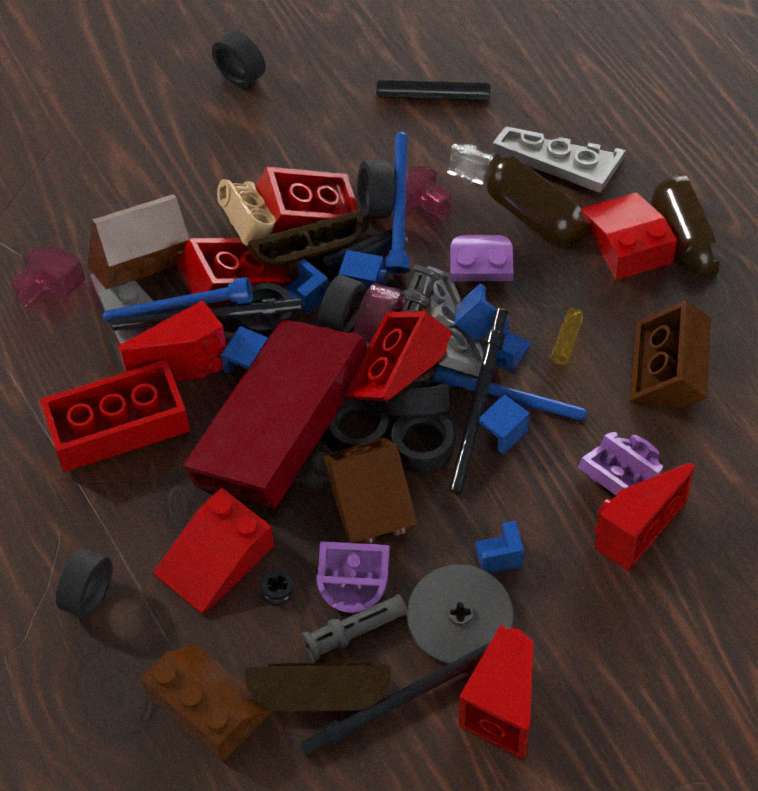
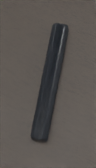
[376,79,491,100]

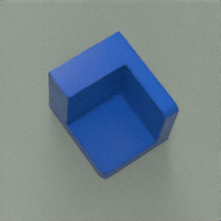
[284,259,329,315]
[454,284,496,342]
[485,317,530,373]
[221,326,268,374]
[479,394,530,454]
[475,520,524,573]

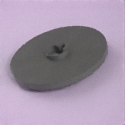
[407,564,513,665]

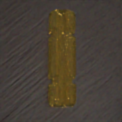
[551,307,583,365]

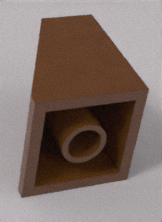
[321,437,418,544]

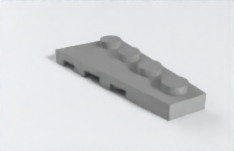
[426,266,484,377]

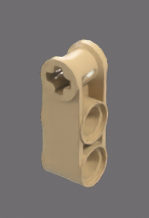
[217,179,276,246]

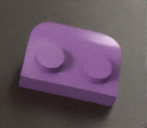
[450,235,513,281]
[578,432,663,495]
[317,541,390,613]

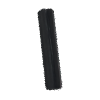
[322,228,408,274]

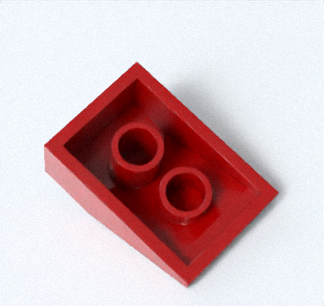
[255,167,359,235]
[581,192,677,280]
[177,238,293,308]
[118,300,226,382]
[344,311,453,401]
[594,462,695,571]
[153,488,275,616]

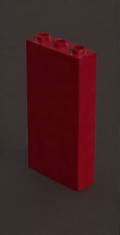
[183,319,368,509]

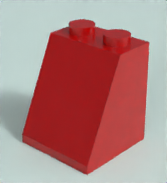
[459,625,534,759]

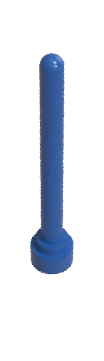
[385,132,410,274]
[103,277,253,323]
[433,363,587,421]

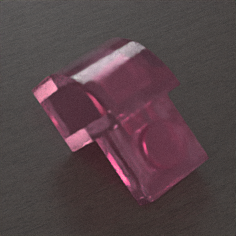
[392,166,451,221]
[10,247,86,307]
[353,283,405,343]

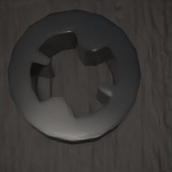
[262,570,293,605]

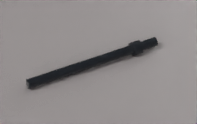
[111,298,303,331]
[449,308,508,494]
[299,642,490,757]

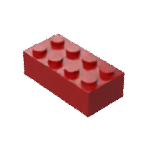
[40,359,190,473]

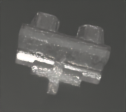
[447,143,504,186]

